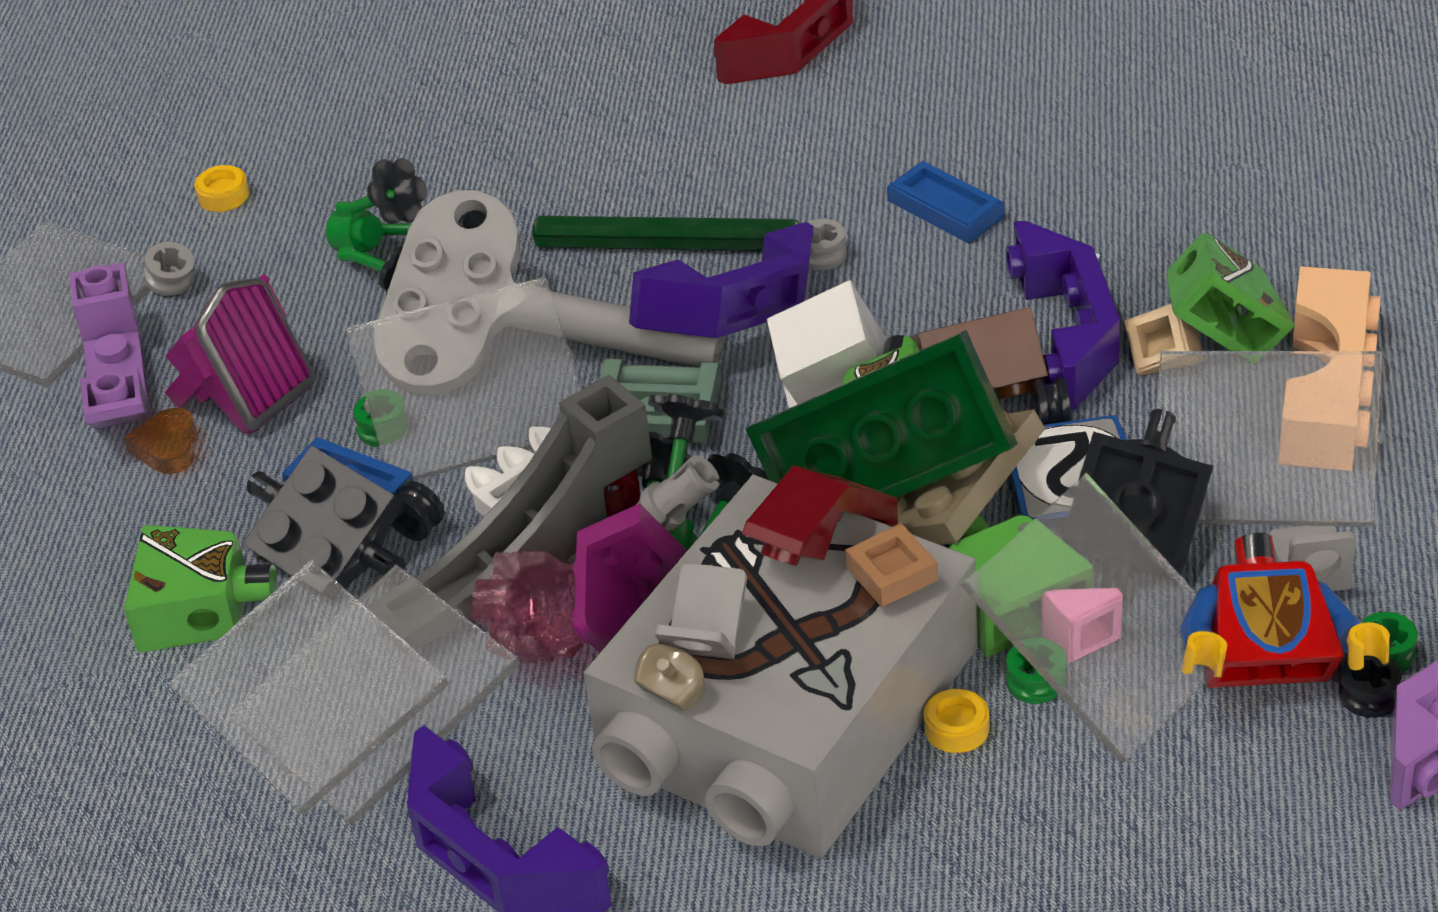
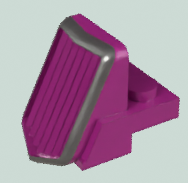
[164,274,315,434]

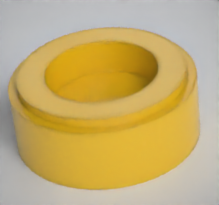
[194,165,250,212]
[923,689,990,753]

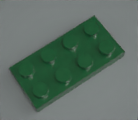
[745,330,1018,497]

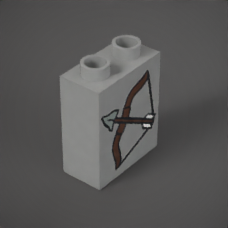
[584,475,978,859]

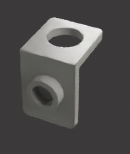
[1270,523,1356,591]
[655,563,747,660]

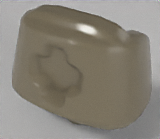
[634,643,705,711]

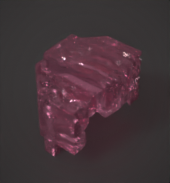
[471,551,585,663]

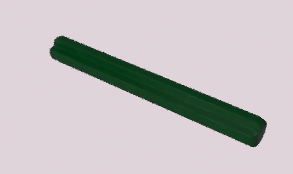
[532,215,799,251]

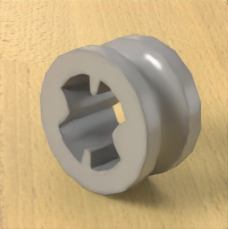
[808,218,847,271]
[144,241,194,296]

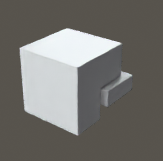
[767,280,887,408]

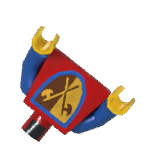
[1179,533,1390,688]

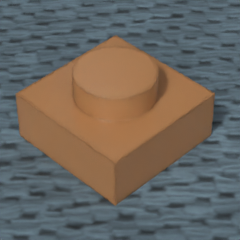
[845,523,938,607]

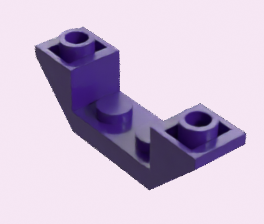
[1005,220,1120,410]
[629,222,814,338]
[407,725,612,912]

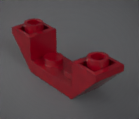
[713,0,853,84]
[742,465,898,566]

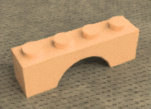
[1279,266,1381,473]

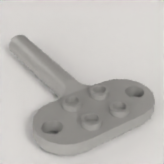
[373,190,724,397]

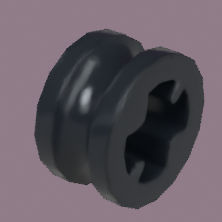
[1032,377,1071,425]
[391,481,445,541]
[1338,655,1402,718]

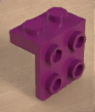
[572,503,687,653]

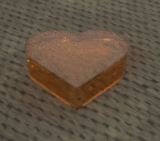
[124,408,198,474]

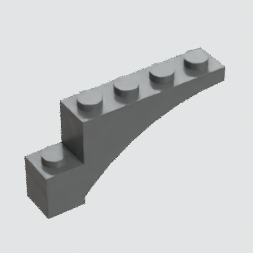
[370,375,652,659]

